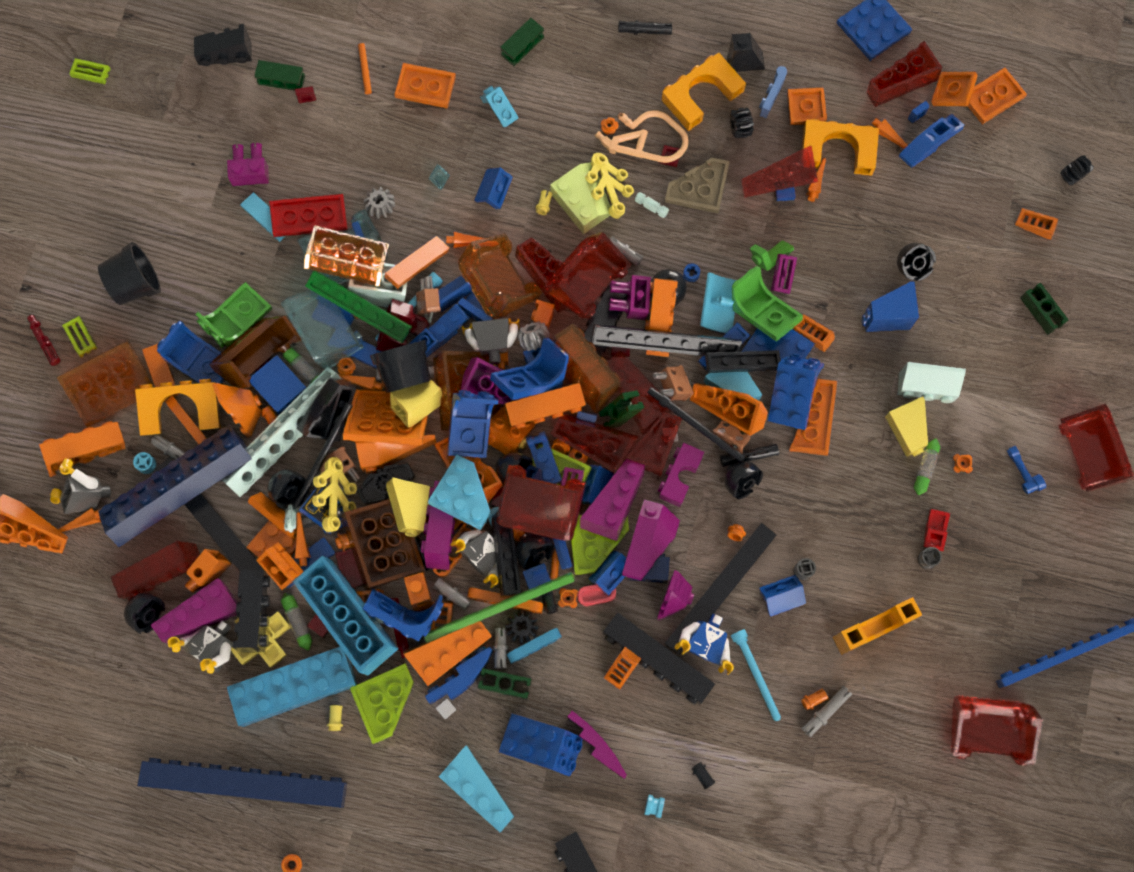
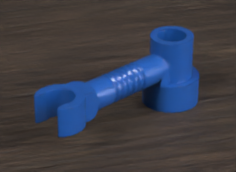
[1007,446,1046,495]

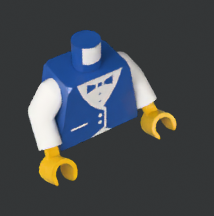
[675,613,734,675]

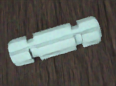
[635,192,669,218]
[284,504,297,533]

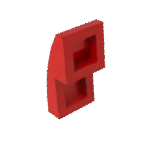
[923,509,950,551]

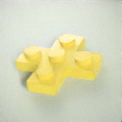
[231,612,291,668]

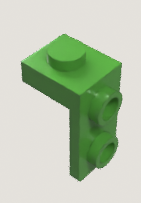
[750,240,794,271]

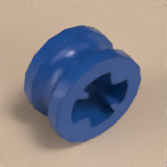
[683,263,700,282]

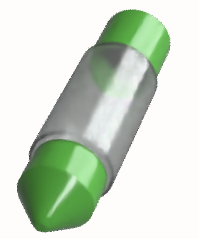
[283,348,320,385]
[913,438,941,495]
[281,593,312,651]

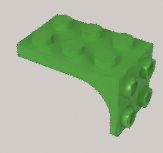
[731,266,803,342]
[195,282,273,348]

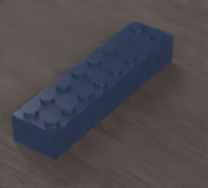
[98,424,252,547]

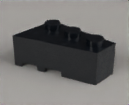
[194,23,252,66]
[296,377,356,442]

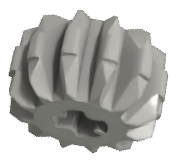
[364,186,395,219]
[517,321,550,351]

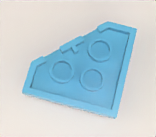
[428,455,490,530]

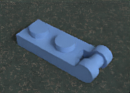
[759,66,787,118]

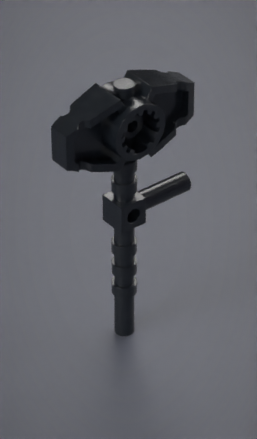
[357,463,432,571]

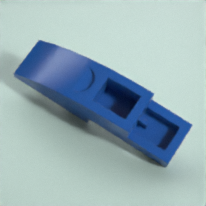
[899,114,965,168]
[409,304,470,358]
[425,646,493,705]

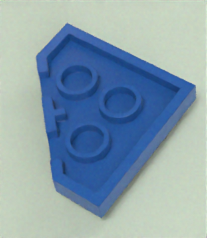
[741,328,815,361]

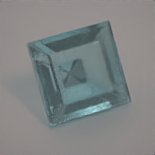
[428,164,450,190]

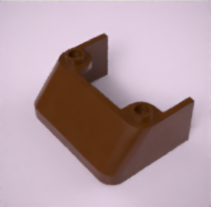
[209,315,303,389]

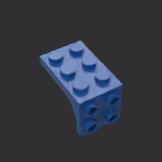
[157,321,224,384]
[490,338,569,400]
[768,354,824,430]
[447,390,499,458]
[363,589,444,642]
[499,713,583,776]

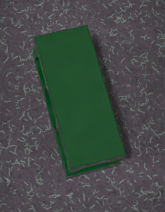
[500,18,544,66]
[254,60,305,91]
[1020,282,1069,335]
[598,390,644,430]
[478,668,532,700]

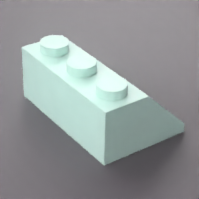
[348,258,407,307]
[898,362,966,403]

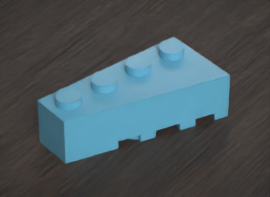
[439,745,514,832]

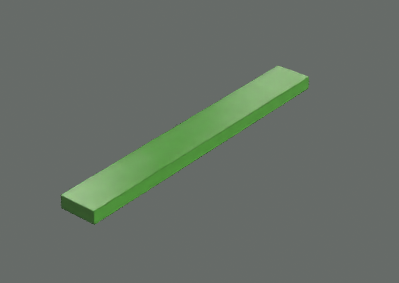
[424,572,575,643]

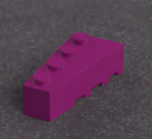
[580,459,645,541]
[421,481,455,570]
[151,578,238,644]

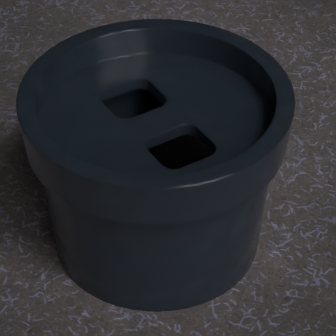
[98,242,161,305]
[370,340,431,393]

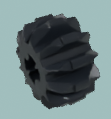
[729,107,754,139]
[1060,155,1094,185]
[505,610,539,644]

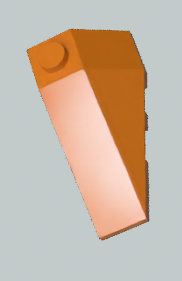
[212,383,262,438]
[690,383,768,436]
[355,435,437,474]
[434,437,502,503]
[0,494,68,553]

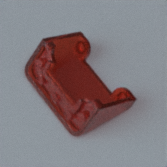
[543,232,632,319]
[1058,403,1134,492]
[496,465,586,541]
[951,696,1043,766]

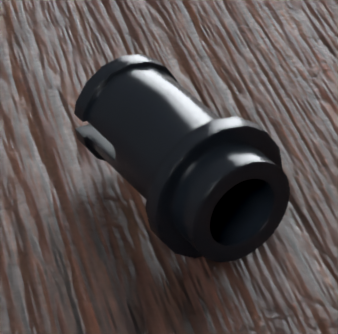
[541,591,559,615]
[691,762,715,789]

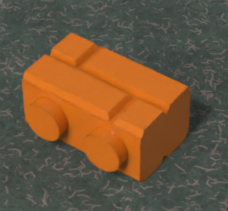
[256,542,304,590]

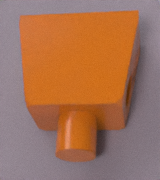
[185,549,232,593]
[404,572,433,611]

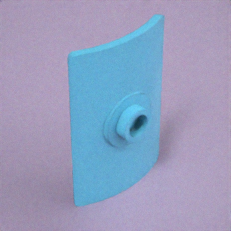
[700,272,736,333]

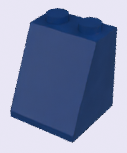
[861,281,919,332]

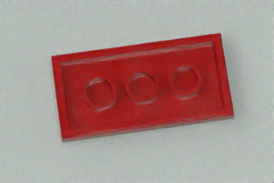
[269,194,348,237]

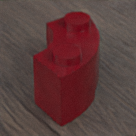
[376,298,415,351]

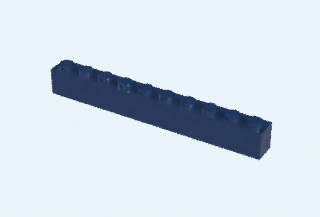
[137,758,347,808]

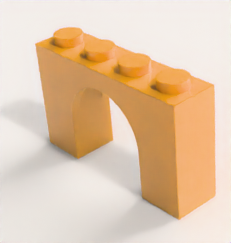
[662,52,746,131]
[800,119,879,176]
[135,379,221,436]
[832,597,922,655]

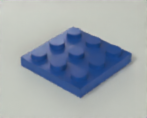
[836,0,912,61]

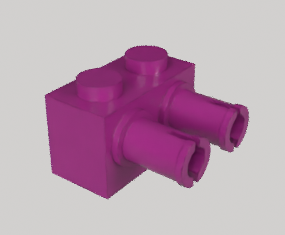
[227,143,269,186]
[609,275,651,320]

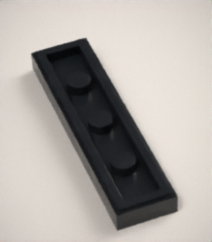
[705,350,781,373]
[491,516,521,596]

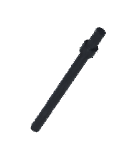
[647,387,745,462]
[293,402,353,508]

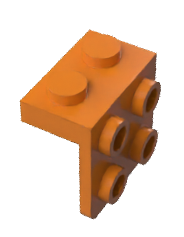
[488,406,536,455]

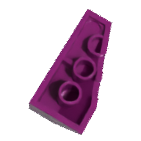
[461,357,541,404]
[622,500,680,581]
[656,570,694,621]

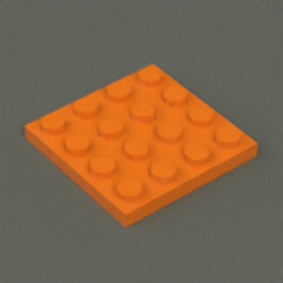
[343,389,428,446]

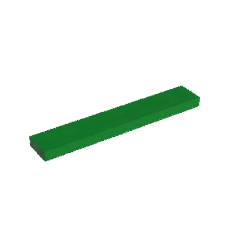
[305,270,412,343]

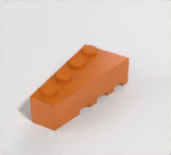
[645,278,678,357]
[504,383,586,429]
[39,421,125,477]
[403,621,492,686]

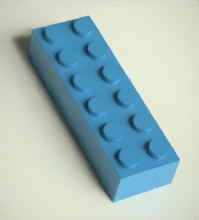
[293,555,398,675]
[227,647,358,727]

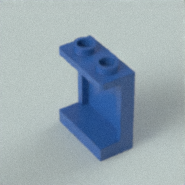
[249,355,306,415]

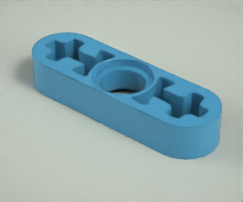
[507,628,562,664]

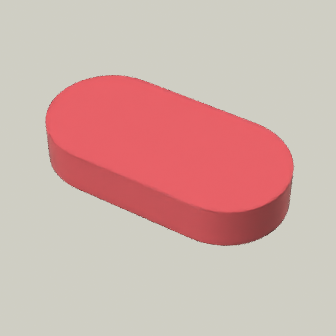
[577,584,616,607]

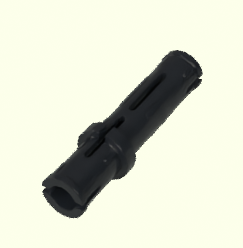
[618,20,672,35]
[720,444,779,467]

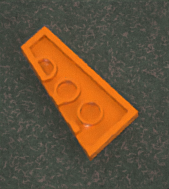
[789,379,837,456]

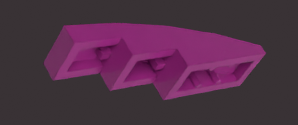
[567,711,627,779]

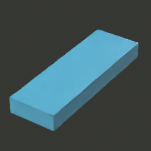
[240,192,286,242]

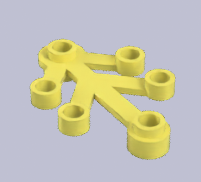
[585,153,634,219]
[312,457,357,533]

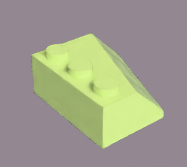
[550,162,611,234]

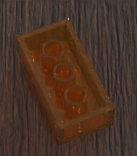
[304,225,389,286]

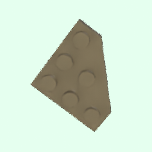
[665,158,730,214]

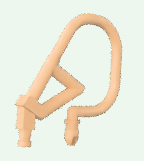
[595,110,689,163]

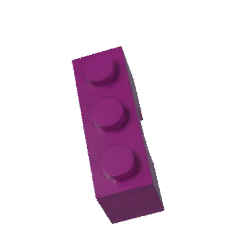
[658,443,704,507]

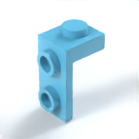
[480,86,518,127]

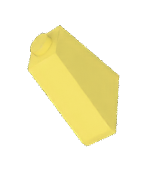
[390,380,442,428]
[885,397,928,457]
[386,478,430,537]

